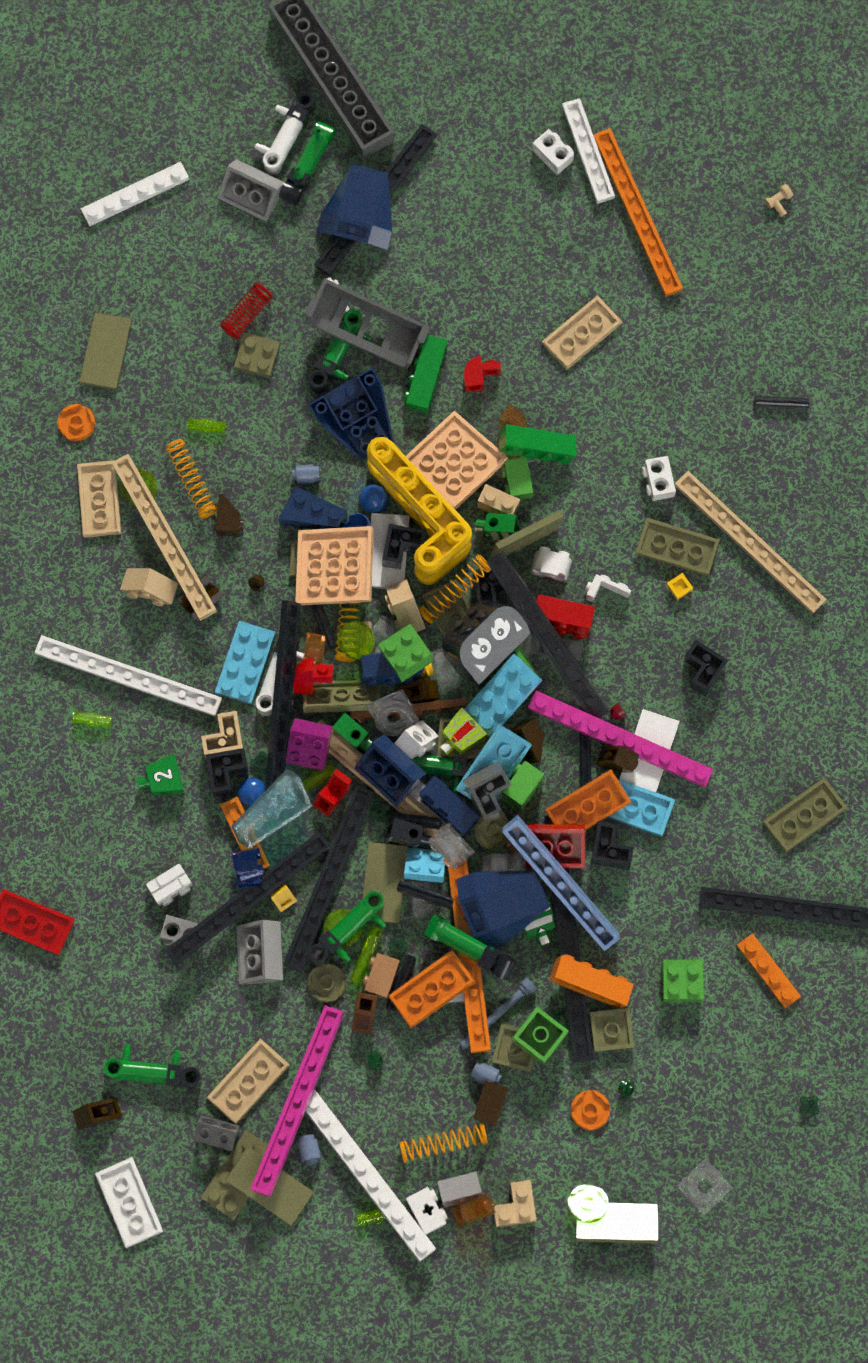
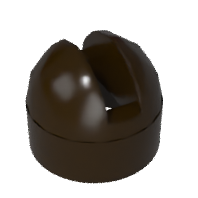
[248,574,265,591]

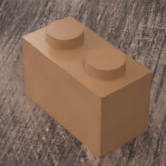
[362,953,400,1000]

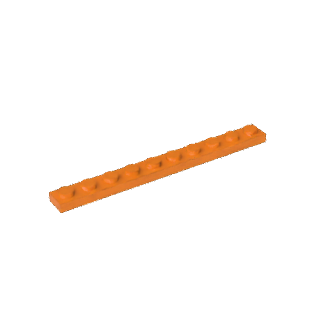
[593,128,683,297]
[447,857,491,1054]

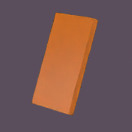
[545,769,632,831]
[388,950,476,1029]

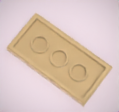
[542,296,622,370]
[77,460,121,538]
[207,1038,290,1125]

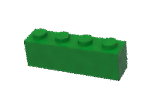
[403,335,448,414]
[499,424,577,464]

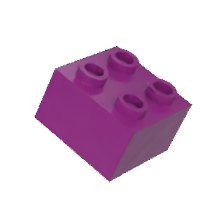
[285,718,333,771]

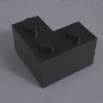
[382,524,427,570]
[472,569,505,604]
[684,640,728,697]
[206,748,249,797]
[591,821,634,870]

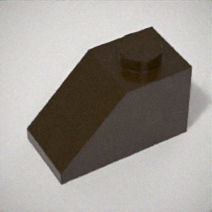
[216,494,244,537]
[394,679,440,706]
[510,717,544,764]
[596,745,640,773]
[72,1098,122,1130]

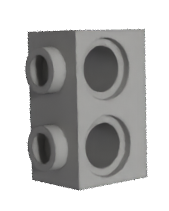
[160,915,199,951]

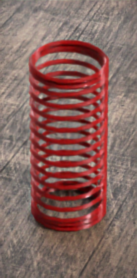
[220,283,273,339]

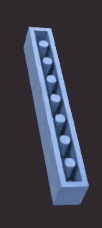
[502,815,620,951]

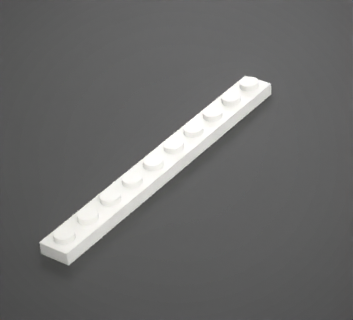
[34,635,222,717]
[305,1089,436,1262]

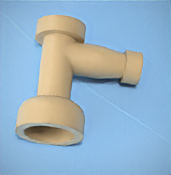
[764,184,793,217]

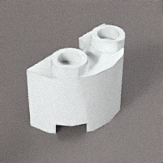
[530,547,572,582]

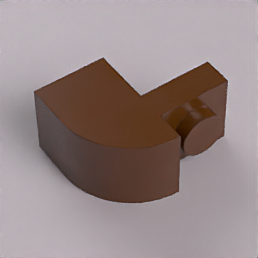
[351,992,378,1034]

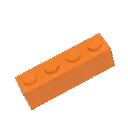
[549,955,634,1009]

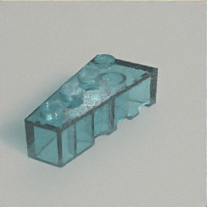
[231,769,312,849]

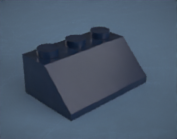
[354,735,427,807]

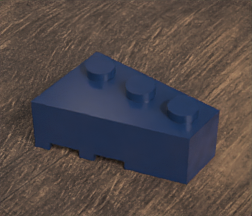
[278,487,347,529]
[358,653,424,686]
[419,775,479,838]

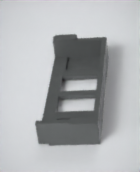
[304,278,430,370]

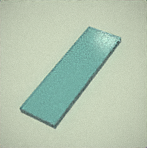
[343,479,367,514]

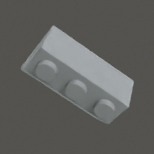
[218,159,285,221]
[237,920,283,985]

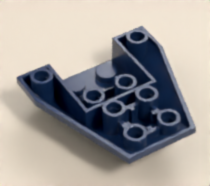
[316,164,393,250]
[308,367,394,461]
[456,870,550,948]

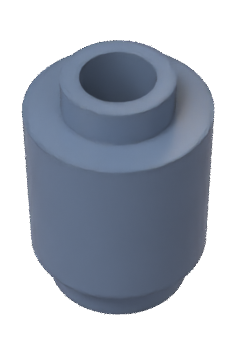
[292,464,320,485]
[471,1062,502,1085]
[298,1134,321,1166]

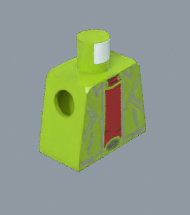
[439,708,487,755]

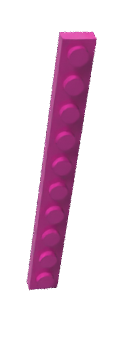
[528,691,713,788]
[251,1006,344,1197]

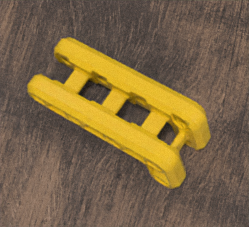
[367,437,472,585]

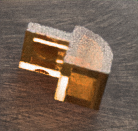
[499,404,527,427]
[301,632,326,664]
[451,1194,496,1228]

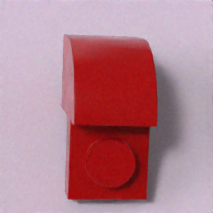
[464,356,501,392]
[294,658,333,694]
[313,769,352,816]

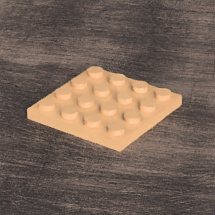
[406,411,508,510]
[295,526,374,605]

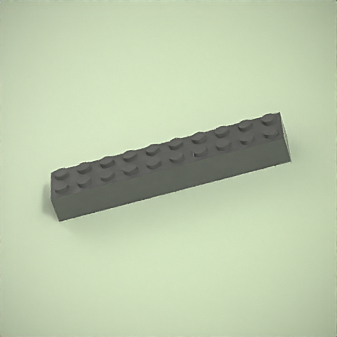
[268,0,395,159]

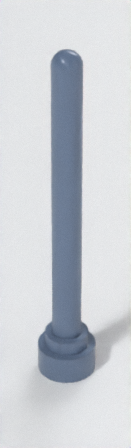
[460,978,537,1048]

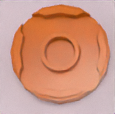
[57,404,96,441]
[570,1090,610,1131]

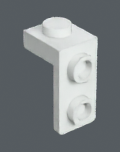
[584,574,631,602]

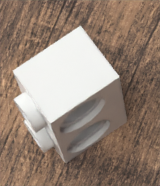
[532,129,574,175]
[642,456,676,501]
[394,720,439,759]

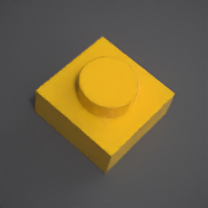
[666,573,693,600]
[269,884,297,912]

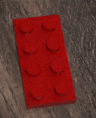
[0,889,75,956]

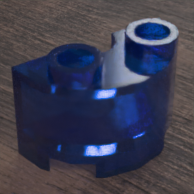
[232,847,264,888]

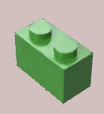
[501,457,533,500]

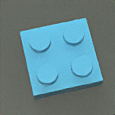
[404,847,446,883]

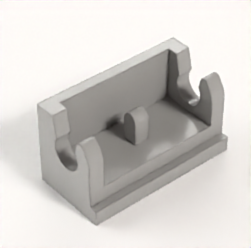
[437,1172,482,1208]

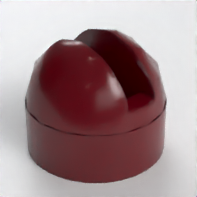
[610,703,626,720]

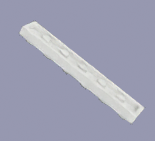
[562,98,615,204]
[81,162,189,226]

